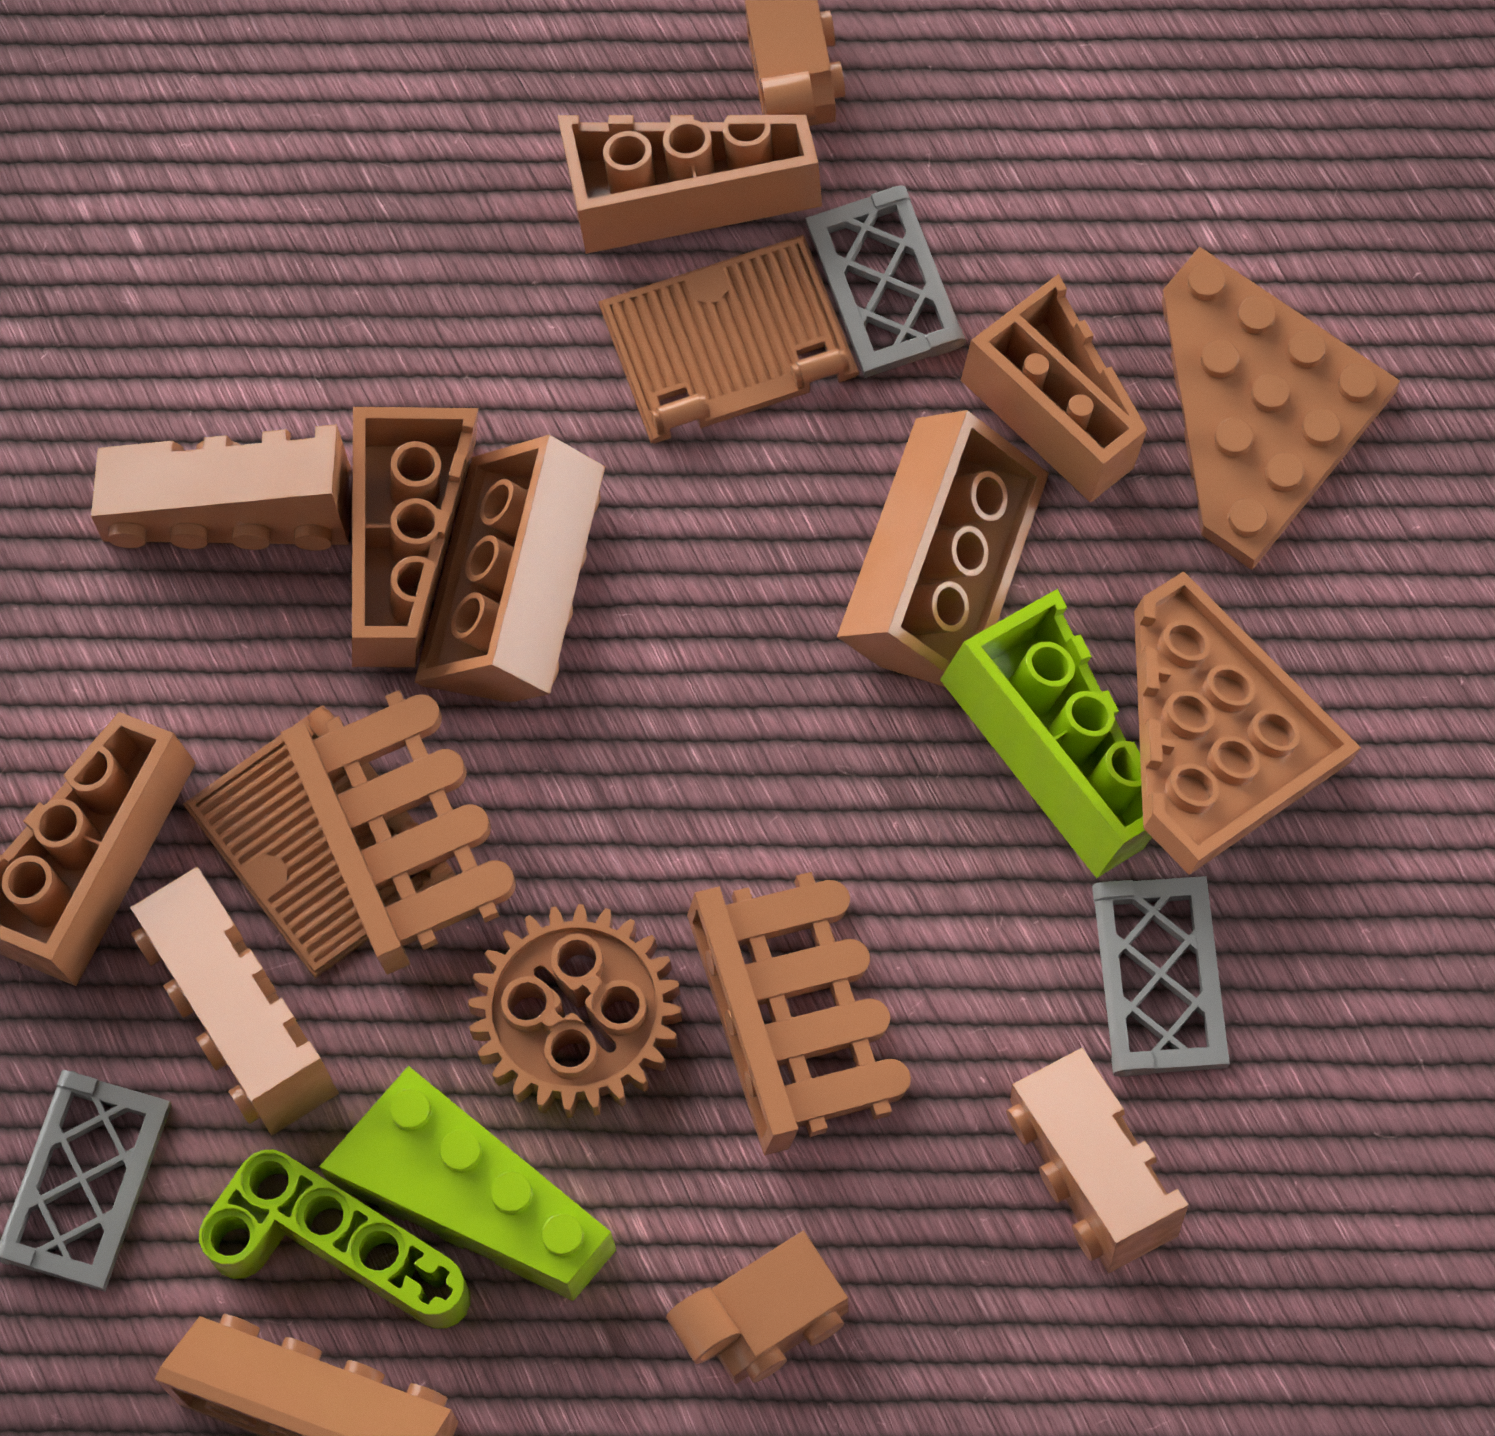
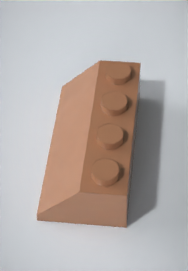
[837,410,1049,687]
[415,435,605,703]
[155,1314,459,1436]

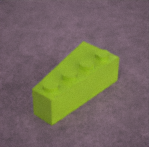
[940,588,1152,879]
[319,1066,616,1301]

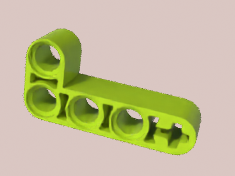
[199,1149,471,1329]

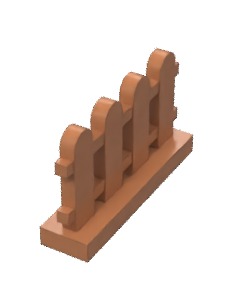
[280,690,516,975]
[687,872,911,1156]

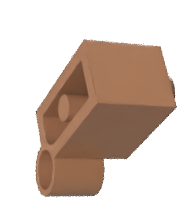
[745,0,845,126]
[666,1230,849,1384]

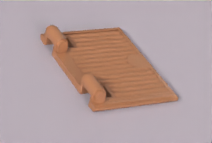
[598,235,859,444]
[183,705,456,978]

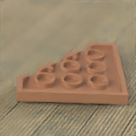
[1161,246,1400,570]
[1134,571,1361,875]

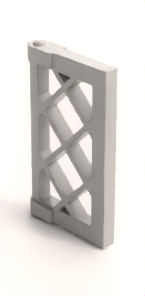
[805,185,966,378]
[1092,876,1230,1077]
[0,1070,172,1292]

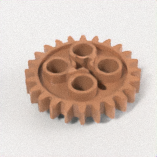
[468,904,682,1118]

